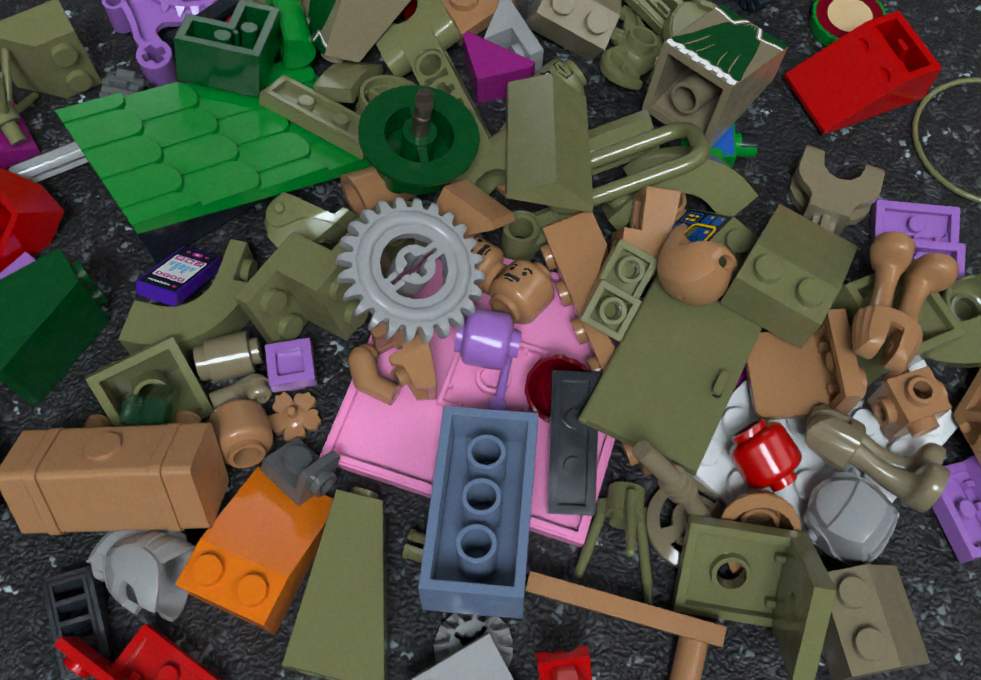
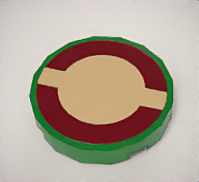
[809,0,887,46]

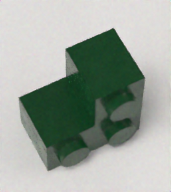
[174,0,280,97]

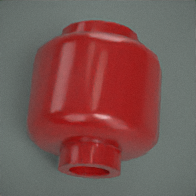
[729,418,802,492]

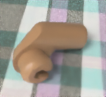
[347,344,400,406]

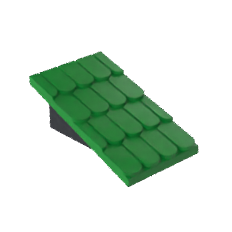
[55,62,372,263]

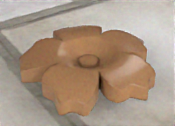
[267,392,322,443]

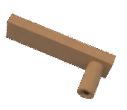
[525,571,727,680]

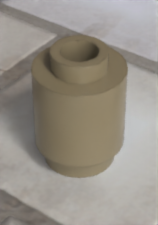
[193,331,264,383]

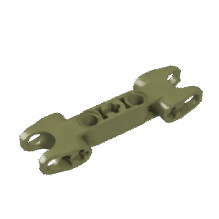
[376,0,506,195]

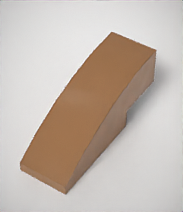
[610,186,681,282]

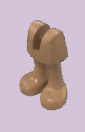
[852,231,959,374]

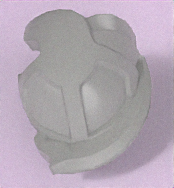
[86,529,196,622]

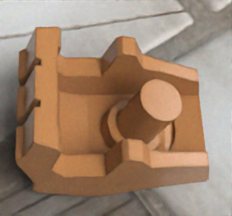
[371,323,436,400]

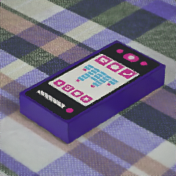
[136,246,221,307]

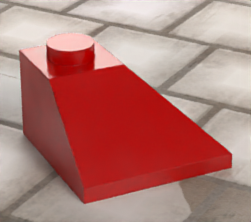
[0,168,65,273]

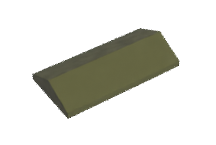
[505,73,594,213]

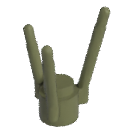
[573,482,654,605]

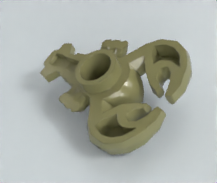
[599,5,664,91]

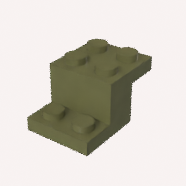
[234,218,391,344]

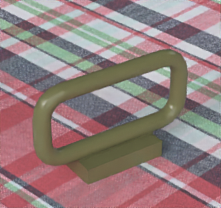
[549,109,710,214]

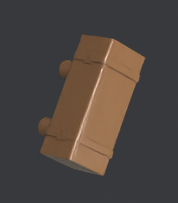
[0,410,229,536]

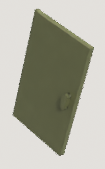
[578,275,762,476]

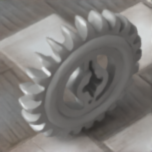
[335,197,486,344]

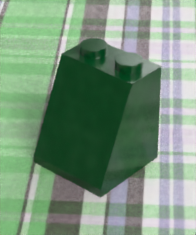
[0,248,110,408]

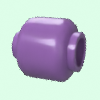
[454,308,522,370]

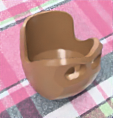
[657,223,738,306]

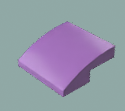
[871,200,966,278]
[932,455,981,564]

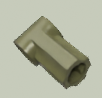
[500,207,581,261]

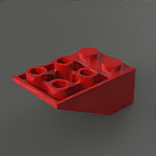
[784,10,942,135]

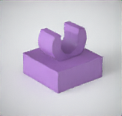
[265,337,317,393]

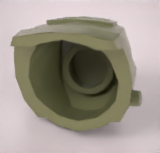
[264,192,359,250]

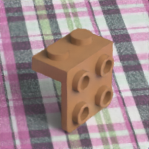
[745,309,867,420]

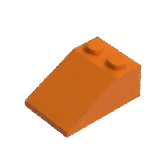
[175,466,333,635]

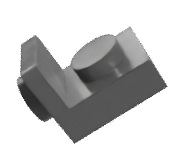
[261,437,340,506]

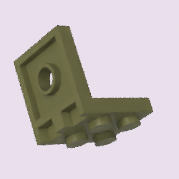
[672,514,837,680]

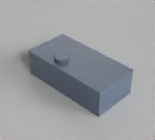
[418,406,538,619]

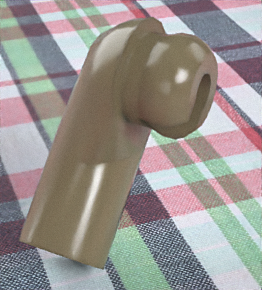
[209,373,272,410]

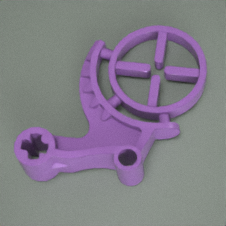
[102,0,217,88]

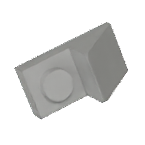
[484,0,544,74]

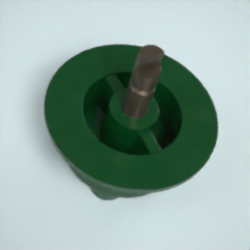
[358,85,480,195]

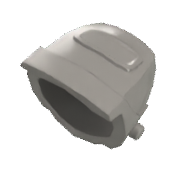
[803,467,900,568]

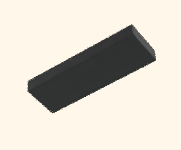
[546,370,600,516]

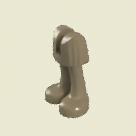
[805,405,950,513]

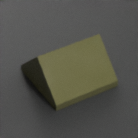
[85,334,214,426]

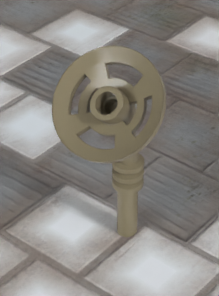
[632,440,727,568]

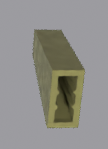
[282,487,389,680]

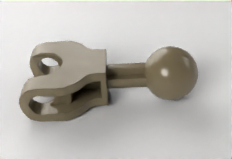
[788,145,885,236]

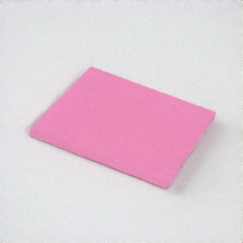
[319,257,644,548]

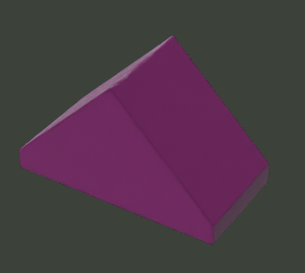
[463,31,535,104]

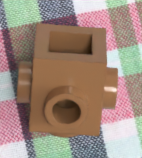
[867,366,952,441]

